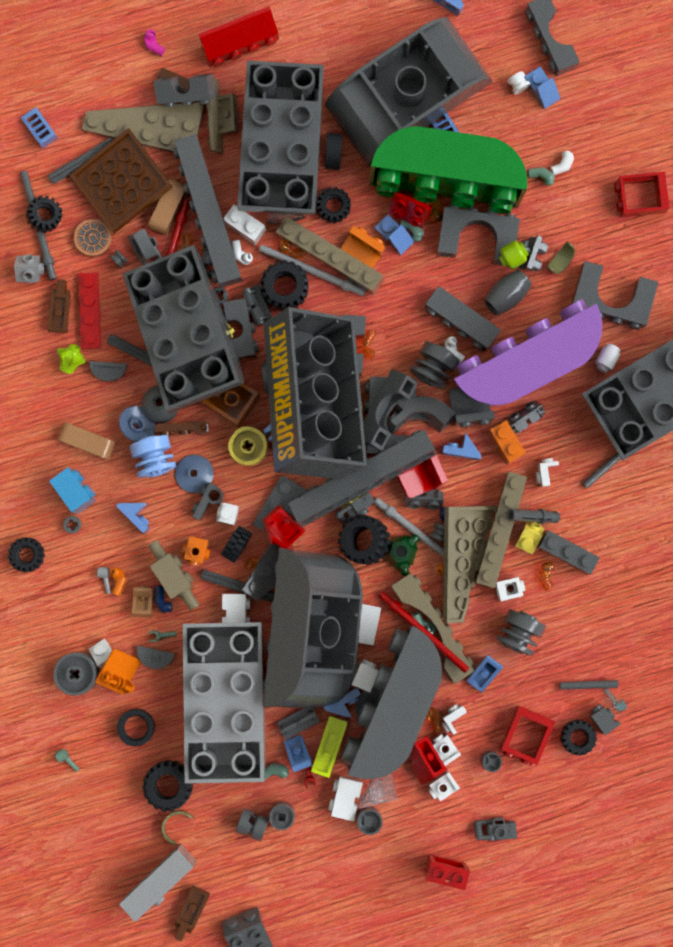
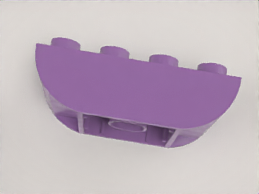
[454,299,602,405]

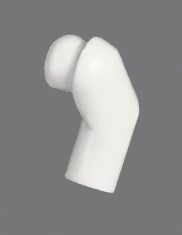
[550,150,574,175]
[444,336,465,364]

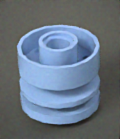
[129,435,177,478]

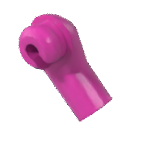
[144,29,166,57]

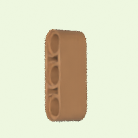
[148,178,187,235]
[57,422,116,460]

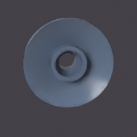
[119,406,155,442]
[175,455,214,493]

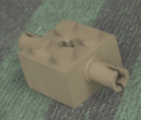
[148,540,200,611]

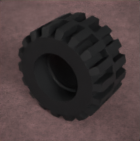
[260,260,309,311]
[338,515,391,565]
[142,760,193,812]

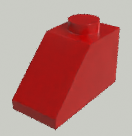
[411,736,447,785]

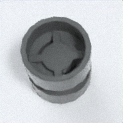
[269,801,295,830]
[357,806,383,835]
[235,808,269,842]

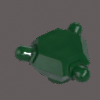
[384,534,420,576]

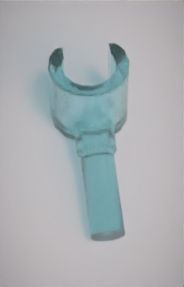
[604,688,627,712]

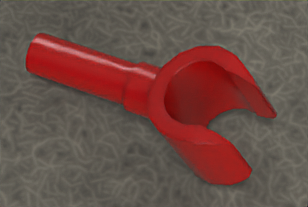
[305,766,316,788]

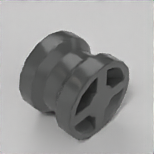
[429,522,444,543]

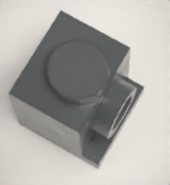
[589,704,621,736]

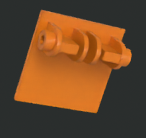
[95,648,141,694]

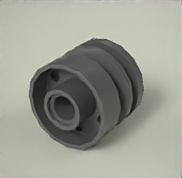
[409,341,460,390]
[495,609,546,656]

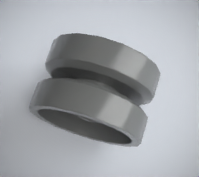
[53,652,100,696]

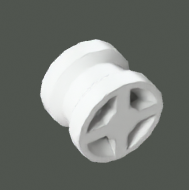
[507,71,531,95]

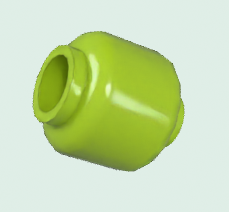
[499,240,529,269]

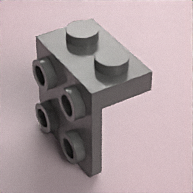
[449,388,495,428]
[222,907,273,947]

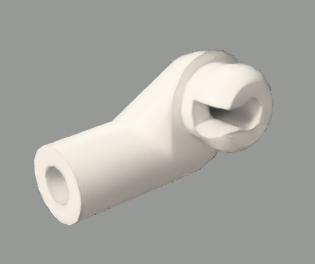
[231,240,253,265]

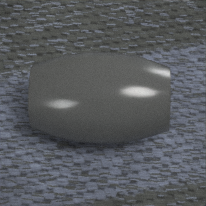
[484,270,532,316]

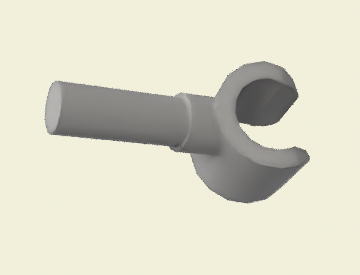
[97,567,111,594]

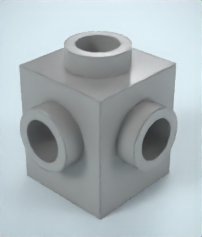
[14,254,44,283]

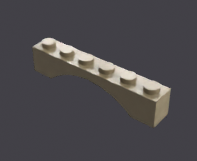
[276,216,384,296]
[475,472,527,588]
[391,573,475,684]

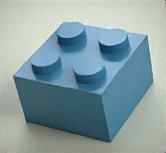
[49,467,96,514]

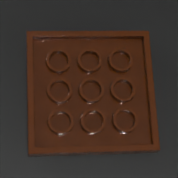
[70,128,173,234]

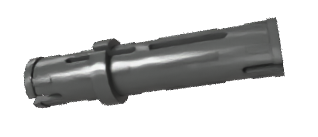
[507,509,560,524]

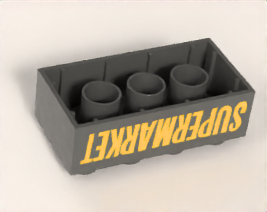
[264,307,367,479]

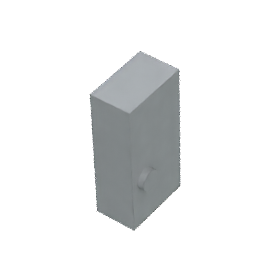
[119,844,197,922]

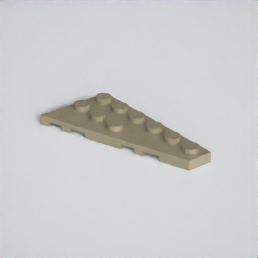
[82,102,206,153]
[443,506,497,623]

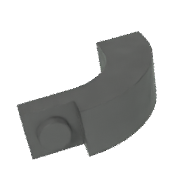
[388,396,456,434]

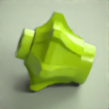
[57,344,86,374]

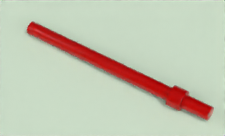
[166,199,190,256]
[379,591,470,673]

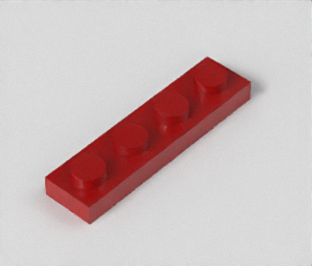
[79,272,101,350]

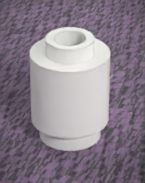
[595,343,620,373]

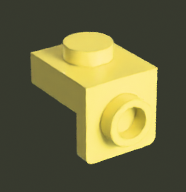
[515,522,544,554]

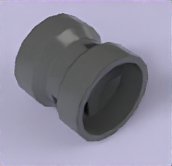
[481,751,502,772]

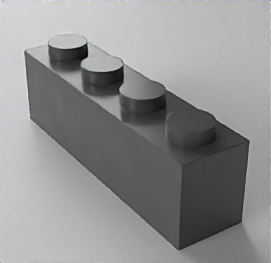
[424,286,501,351]

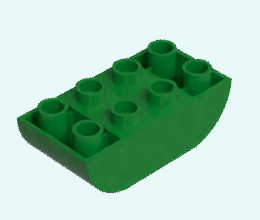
[369,126,527,214]

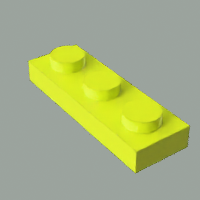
[311,715,348,778]

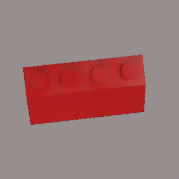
[198,6,279,67]

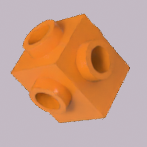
[182,536,211,566]

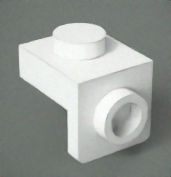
[535,458,559,488]
[89,638,112,669]
[442,704,467,735]

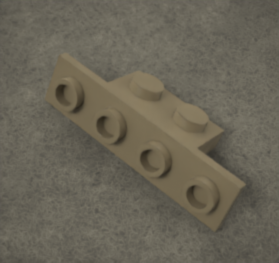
[206,78,238,154]

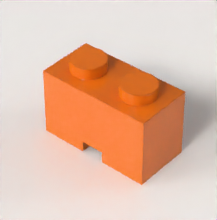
[488,420,526,465]

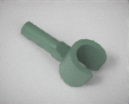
[148,630,176,642]
[55,749,80,772]

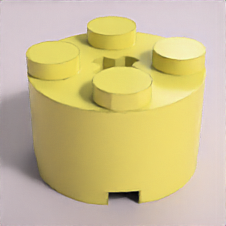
[228,426,268,467]

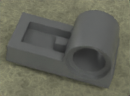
[191,483,224,521]

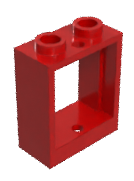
[614,171,670,218]
[500,705,555,766]
[424,854,470,890]

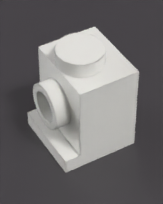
[216,502,240,526]
[495,577,525,601]
[432,734,461,766]
[429,770,460,801]

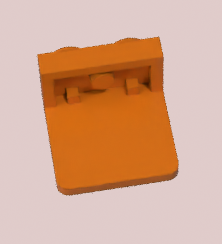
[340,226,385,268]

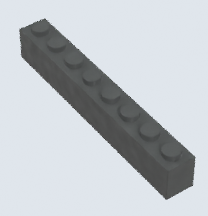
[173,134,242,288]
[288,429,438,527]

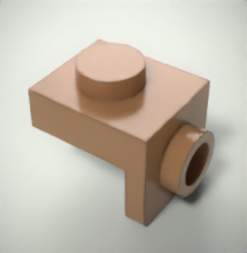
[131,586,153,618]

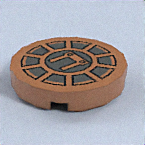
[74,219,112,257]

